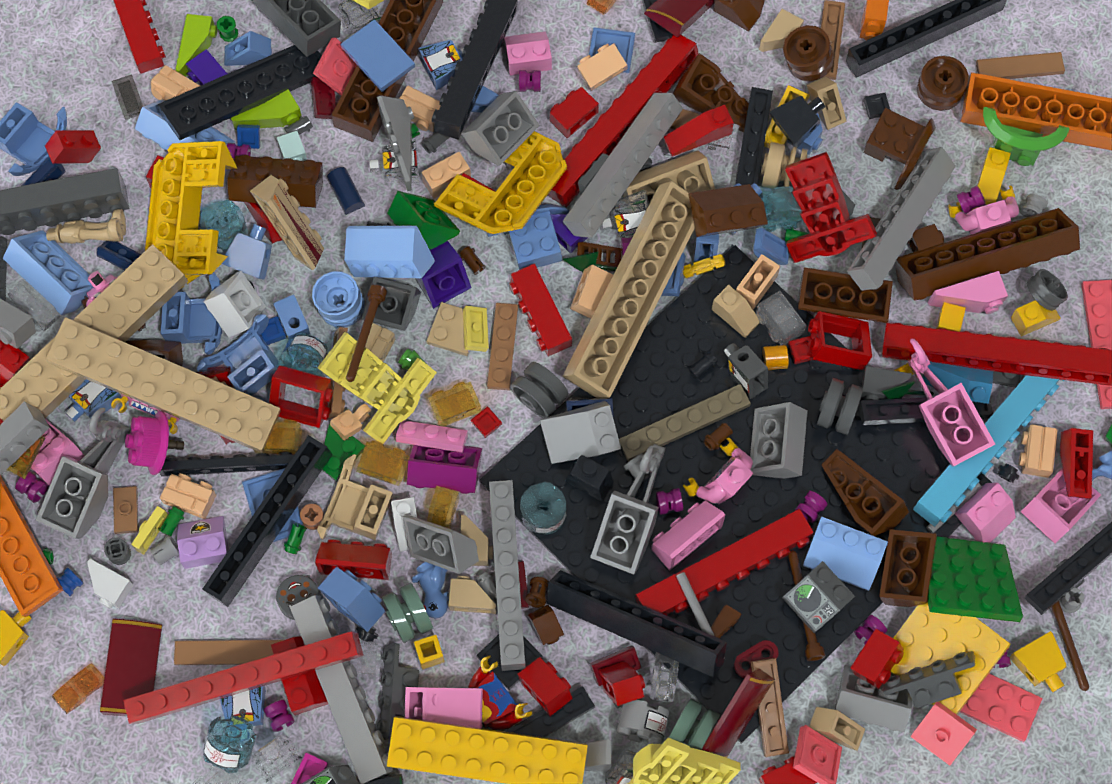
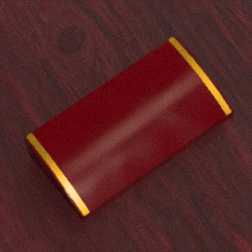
[644,0,715,37]
[100,618,162,716]
[701,669,775,758]

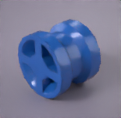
[57,567,84,597]

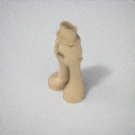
[46,209,126,244]

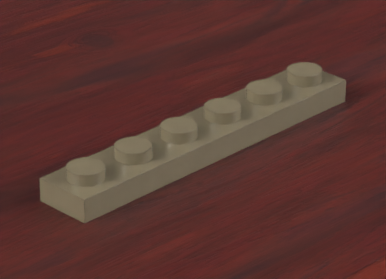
[619,384,751,462]

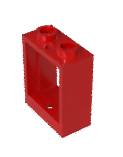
[808,311,872,370]
[269,365,333,428]

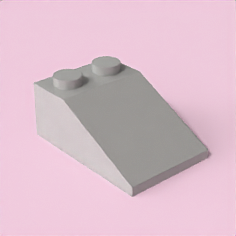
[540,401,621,464]

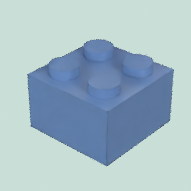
[318,567,386,632]

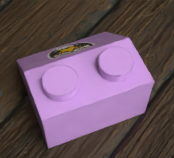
[177,516,229,569]

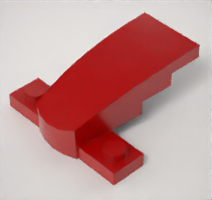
[785,152,877,263]

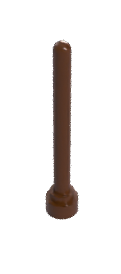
[346,285,387,382]
[788,551,826,661]
[1051,601,1089,691]

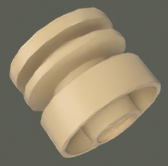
[761,142,808,192]

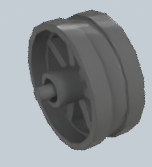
[1027,269,1068,311]

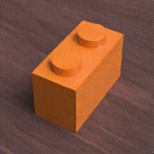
[859,0,889,41]

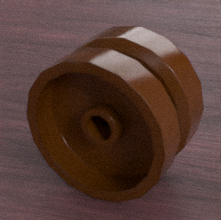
[783,25,834,82]
[917,55,969,111]

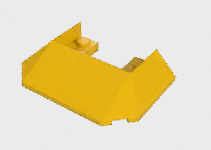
[434,131,567,234]
[145,141,237,275]

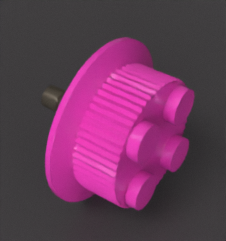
[125,411,184,475]

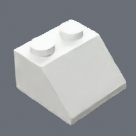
[204,271,266,337]

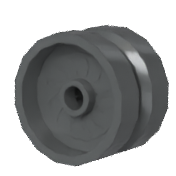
[510,362,568,418]
[817,378,863,435]

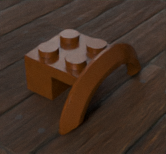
[863,108,936,190]

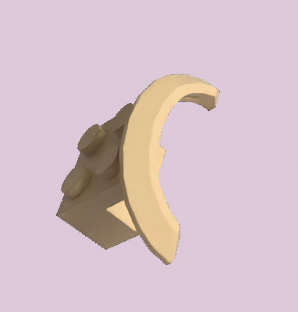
[317,454,393,541]

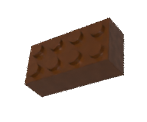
[227,155,323,208]

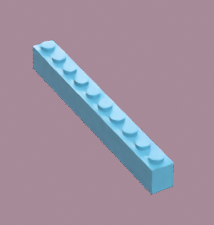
[913,375,1065,527]

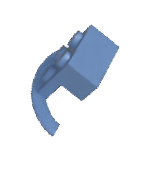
[0,102,67,176]
[487,204,570,270]
[161,272,222,355]
[196,314,282,396]

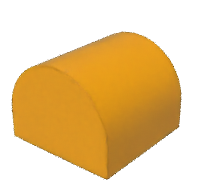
[762,345,788,370]

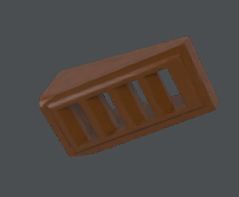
[577,242,622,267]
[711,604,742,638]

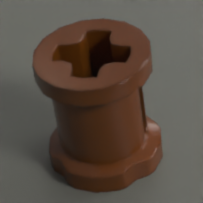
[525,577,549,608]

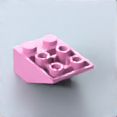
[19,419,85,487]
[405,687,483,728]

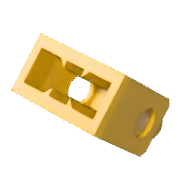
[0,610,32,666]
[1009,631,1067,693]

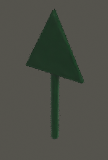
[563,252,617,273]
[881,381,934,399]

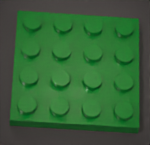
[927,537,1023,622]

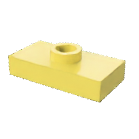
[463,306,489,352]
[131,506,168,555]

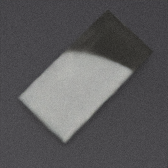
[112,74,143,120]

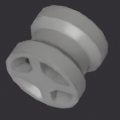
[1021,194,1048,217]

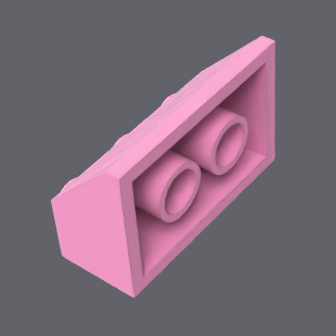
[652,501,725,570]

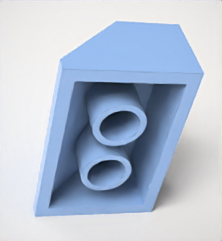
[803,517,888,591]

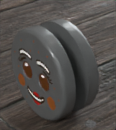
[276,575,321,620]

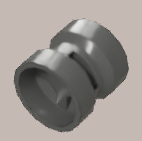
[104,537,131,565]

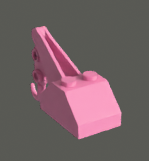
[908,339,995,467]

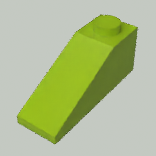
[175,14,217,77]
[231,89,302,130]

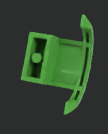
[983,107,1070,166]

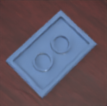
[341,19,415,92]
[242,468,304,542]

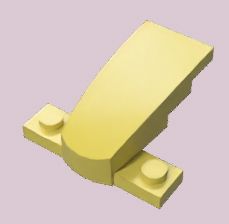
[318,332,437,445]
[628,738,741,784]

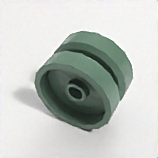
[381,582,433,643]
[669,699,720,750]

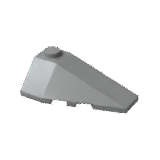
[377,96,414,191]

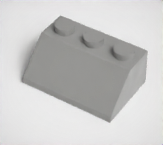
[461,91,540,166]
[750,402,807,479]
[403,514,479,574]
[835,665,912,732]

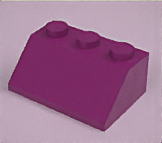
[407,445,483,494]

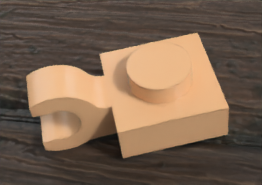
[330,404,371,440]

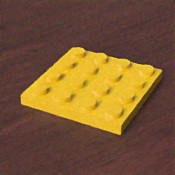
[891,602,1011,715]

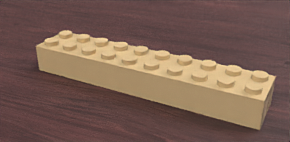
[562,181,695,398]
[0,244,188,421]
[46,317,281,453]

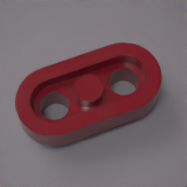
[734,640,778,678]

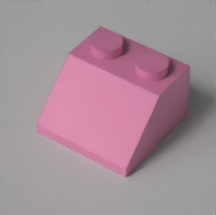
[504,31,552,75]
[955,483,1016,543]

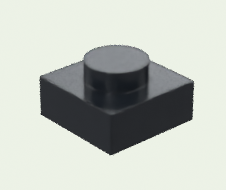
[864,92,891,119]

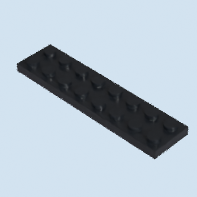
[158,45,322,141]

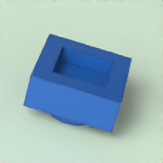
[237,124,260,149]
[261,316,286,345]

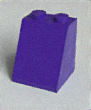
[415,241,472,309]

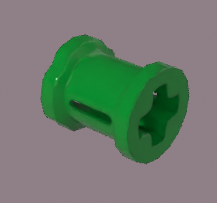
[217,16,239,42]

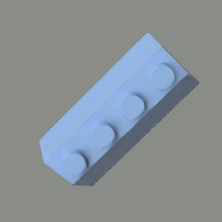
[135,100,235,150]
[344,226,435,278]
[3,230,94,315]

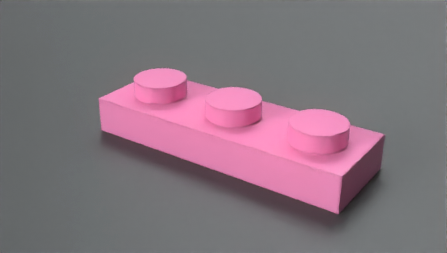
[396,420,468,453]

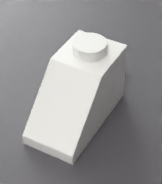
[391,497,418,552]
[87,559,133,609]

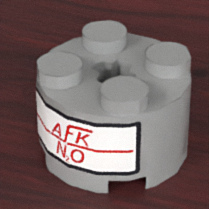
[616,700,670,744]

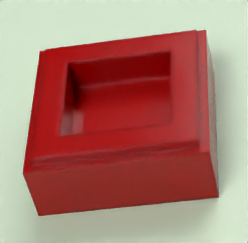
[788,336,813,364]
[470,406,502,438]

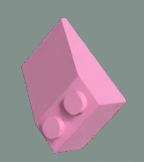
[928,271,1008,314]
[1021,468,1101,543]

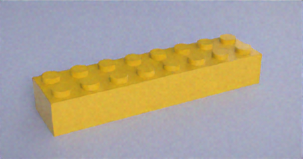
[387,716,588,784]

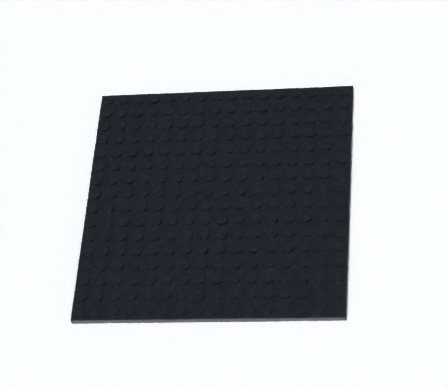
[479,245,992,744]

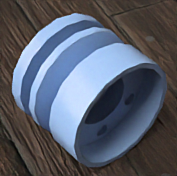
[312,271,365,328]

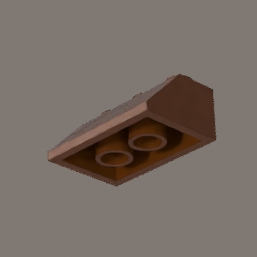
[688,184,768,237]
[880,530,937,607]

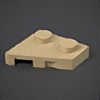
[427,302,469,356]

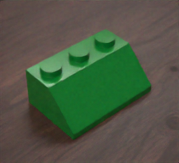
[387,191,460,249]

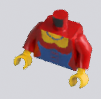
[468,655,532,730]

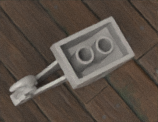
[36,408,130,539]
[590,444,665,574]

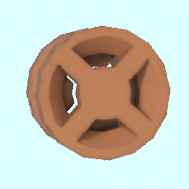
[300,504,324,530]

